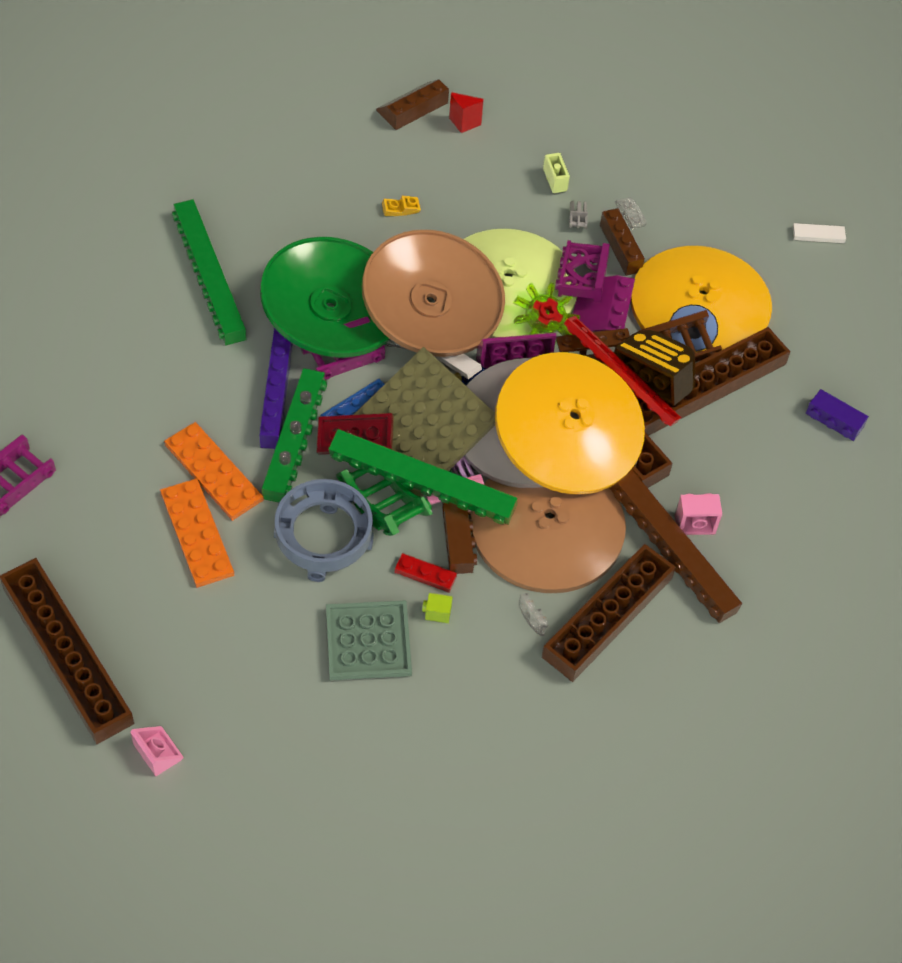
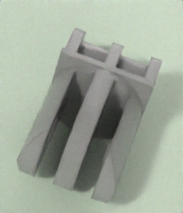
[569,201,588,229]

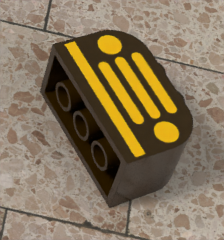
[615,330,695,405]

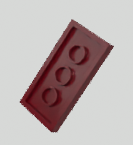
[317,413,394,455]

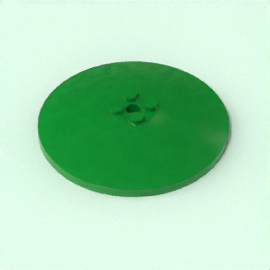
[260,237,390,358]

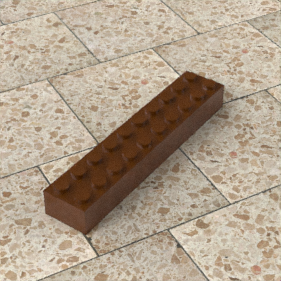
[635,327,791,436]
[0,558,135,744]

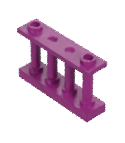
[301,316,385,380]
[0,434,56,516]

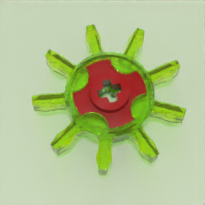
[513,282,580,343]

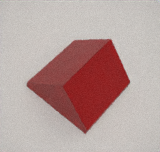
[449,92,484,133]

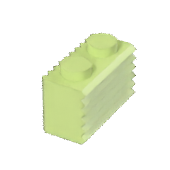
[543,153,570,193]

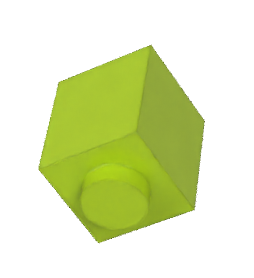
[422,593,453,623]

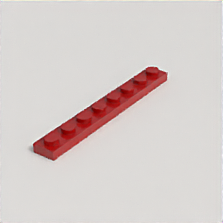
[564,316,681,426]

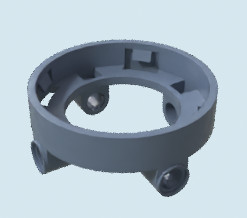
[274,479,374,582]

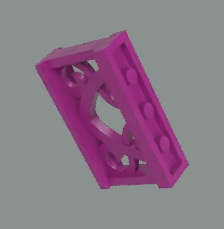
[555,240,610,302]

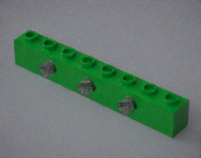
[262,368,327,503]

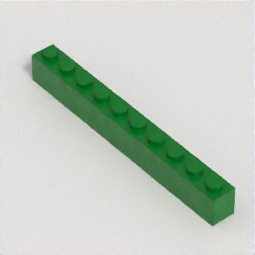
[172,199,246,346]
[329,429,518,525]

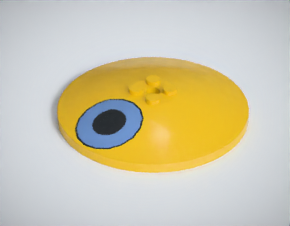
[630,246,772,353]

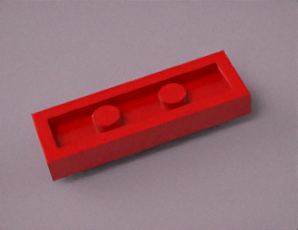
[395,553,457,593]

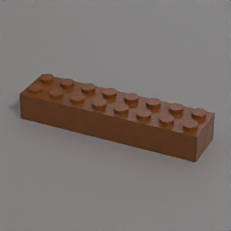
[542,544,676,682]

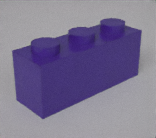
[806,389,869,441]

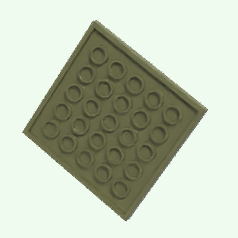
[354,347,495,497]

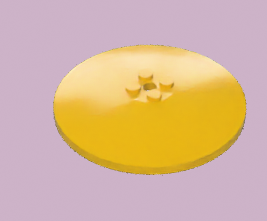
[495,352,645,494]

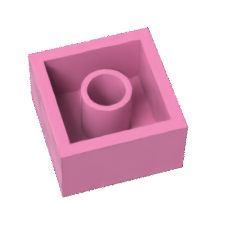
[675,493,722,535]

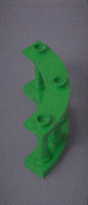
[335,468,433,536]

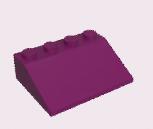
[568,275,635,335]
[476,333,557,374]

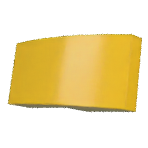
[382,196,421,216]

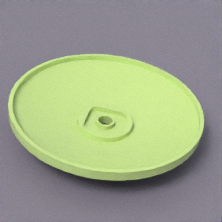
[464,229,578,338]

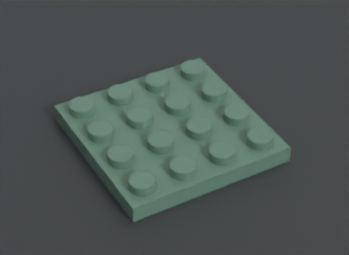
[326,600,412,680]

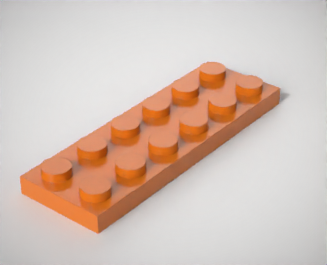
[164,422,264,521]
[160,478,235,588]

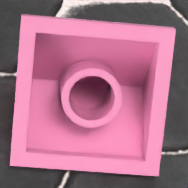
[130,726,184,776]

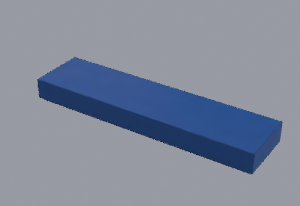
[320,379,385,417]

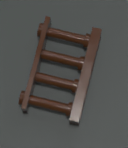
[639,310,722,362]
[556,328,630,366]

